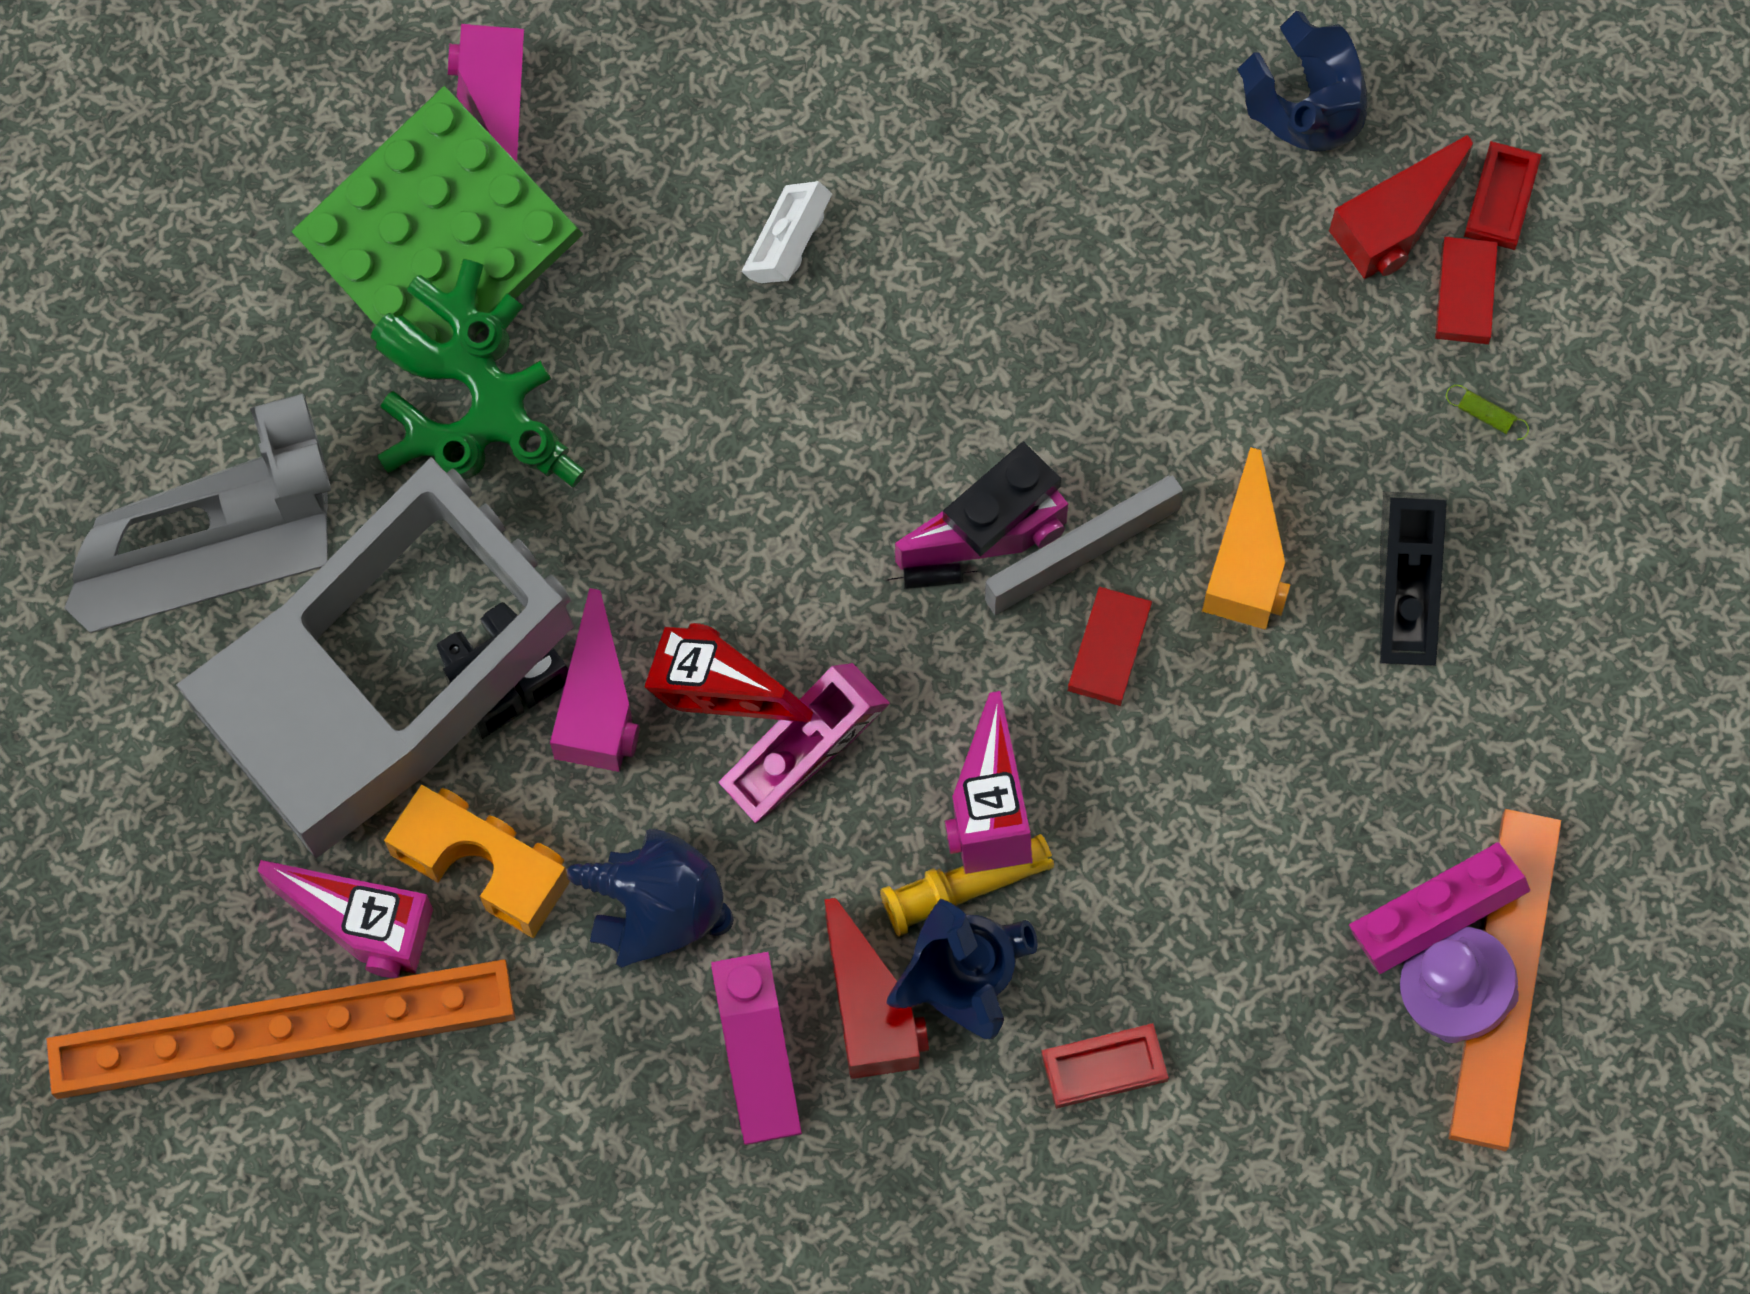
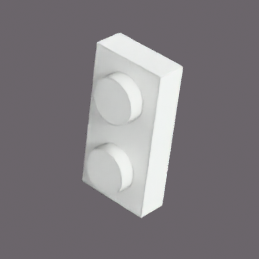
[741,181,832,283]

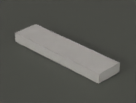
[985,475,1183,615]

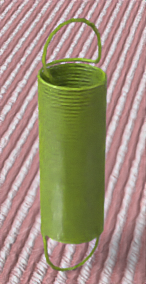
[1446,385,1529,440]

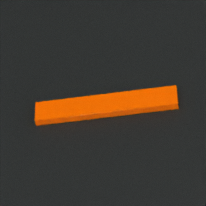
[1448,809,1562,1151]

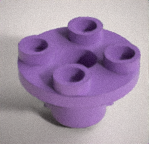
[1400,927,1519,1043]

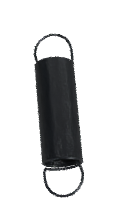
[887,562,978,589]

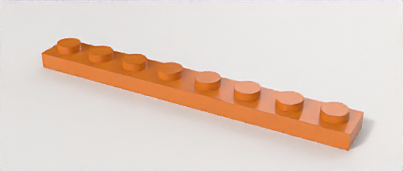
[46,959,516,1099]

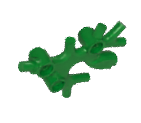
[370,259,586,488]

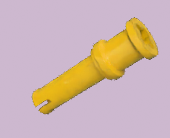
[880,834,1054,936]

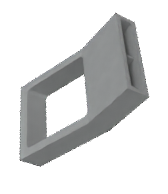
[176,457,574,859]

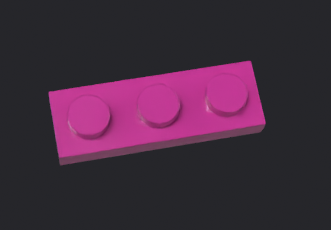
[1349,842,1530,975]

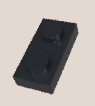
[942,441,1062,557]

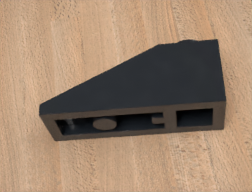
[1380,491,1447,666]

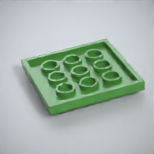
[291,86,583,380]

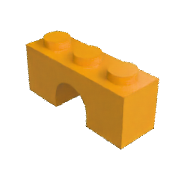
[384,784,570,938]

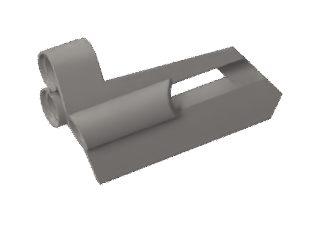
[64,393,331,633]

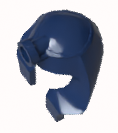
[1237,10,1368,152]
[566,829,734,968]
[886,899,1038,1039]

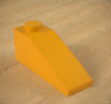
[1202,447,1291,630]

